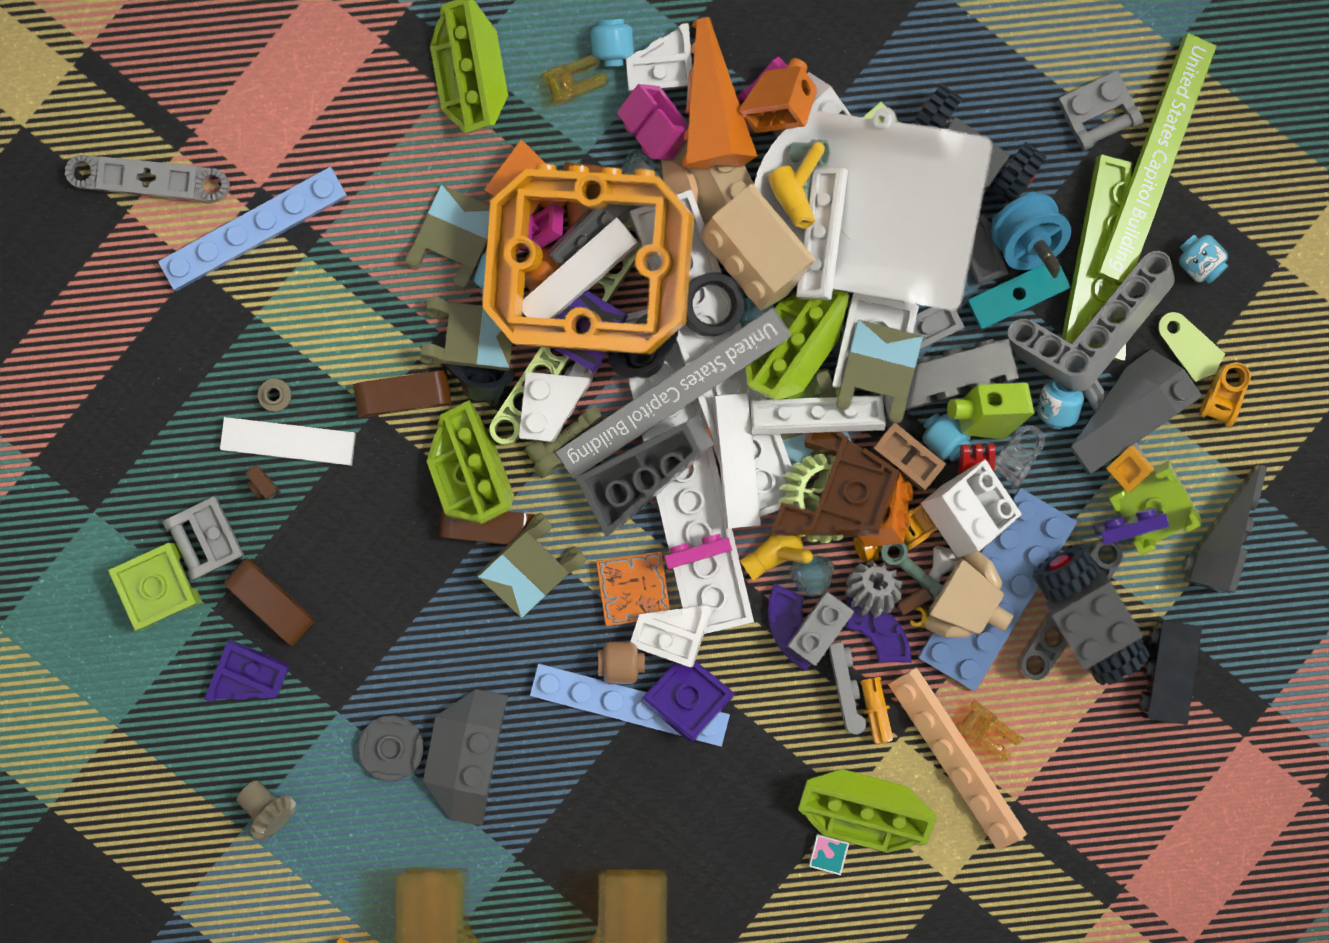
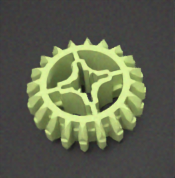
[778,454,843,543]

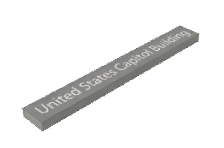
[556,308,792,479]

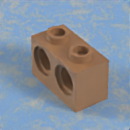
[870,423,946,492]

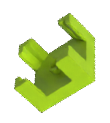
[1109,461,1201,556]
[108,543,203,631]

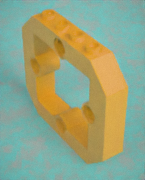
[482,164,694,354]

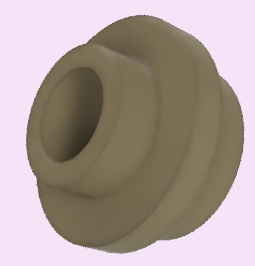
[258,379,291,412]

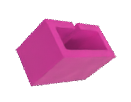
[617,84,689,160]

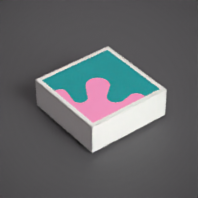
[808,834,849,875]

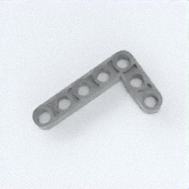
[1008,251,1175,391]

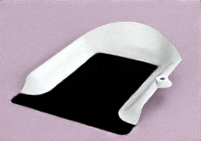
[754,107,992,310]

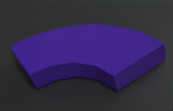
[768,583,810,671]
[845,596,912,663]

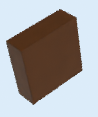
[895,588,932,615]

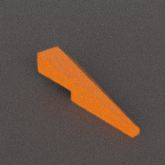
[682,17,758,170]

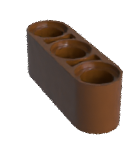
[353,371,452,417]
[438,506,536,545]
[223,558,316,646]

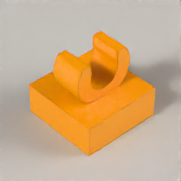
[1106,445,1155,493]

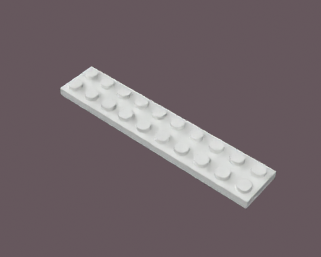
[629,189,793,517]
[624,309,754,634]

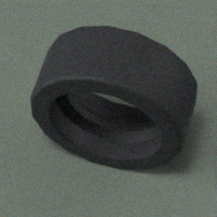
[686,272,745,336]

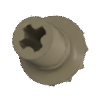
[236,781,296,840]

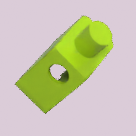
[947,383,1034,440]

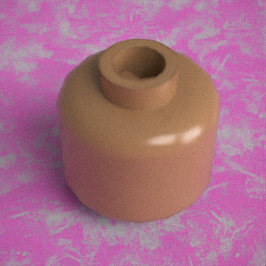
[598,642,645,684]

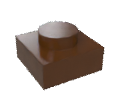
[245,465,281,500]

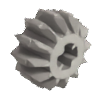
[845,560,902,618]

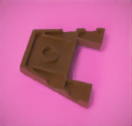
[772,432,899,535]

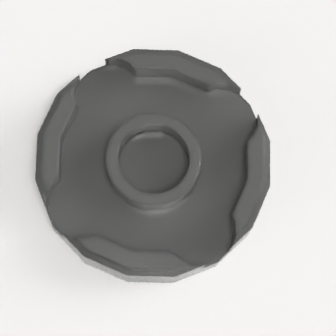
[358,715,424,781]

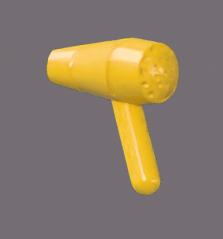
[768,142,825,229]
[739,535,813,581]

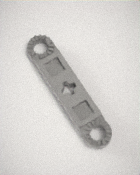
[65,155,230,202]

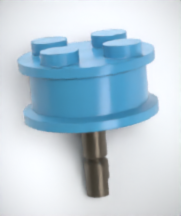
[991,191,1071,279]

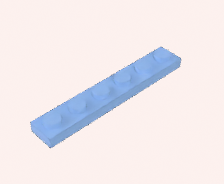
[158,167,348,291]
[530,664,730,747]

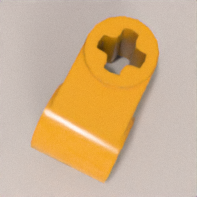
[1199,362,1251,428]
[904,504,938,551]

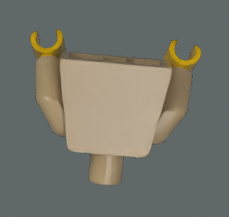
[910,549,1013,638]

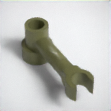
[525,405,603,479]

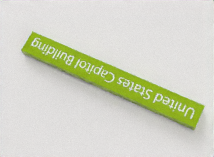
[1096,33,1217,285]

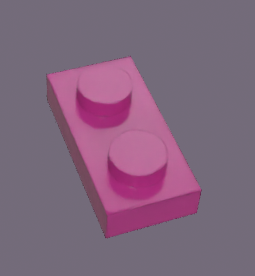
[665,533,732,569]

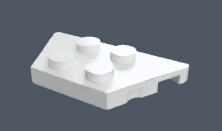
[832,292,919,388]

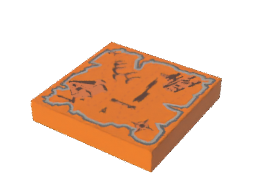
[596,551,670,626]

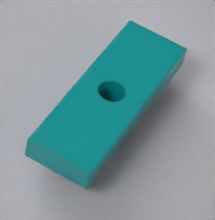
[967,258,1071,330]

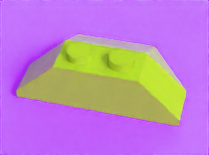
[430,0,508,134]
[745,289,849,401]
[427,400,514,524]
[798,769,937,853]

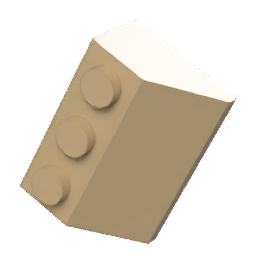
[673,142,754,226]
[699,184,816,311]

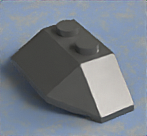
[423,689,508,826]

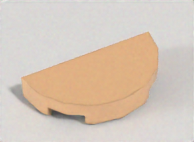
[661,159,698,203]

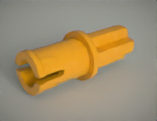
[860,677,893,744]

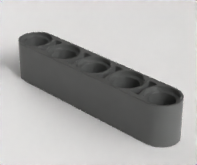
[1017,540,1123,680]

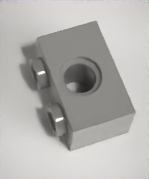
[786,592,854,666]

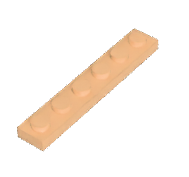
[888,667,1027,850]

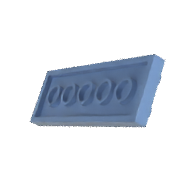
[917,487,1077,691]

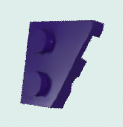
[1092,507,1170,545]
[204,639,291,701]

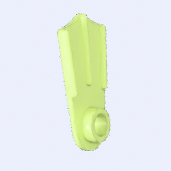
[1158,312,1225,382]

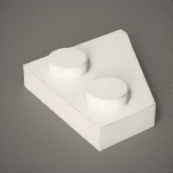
[626,23,692,93]
[519,372,591,442]
[630,605,713,667]

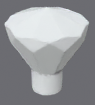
[928,546,960,582]

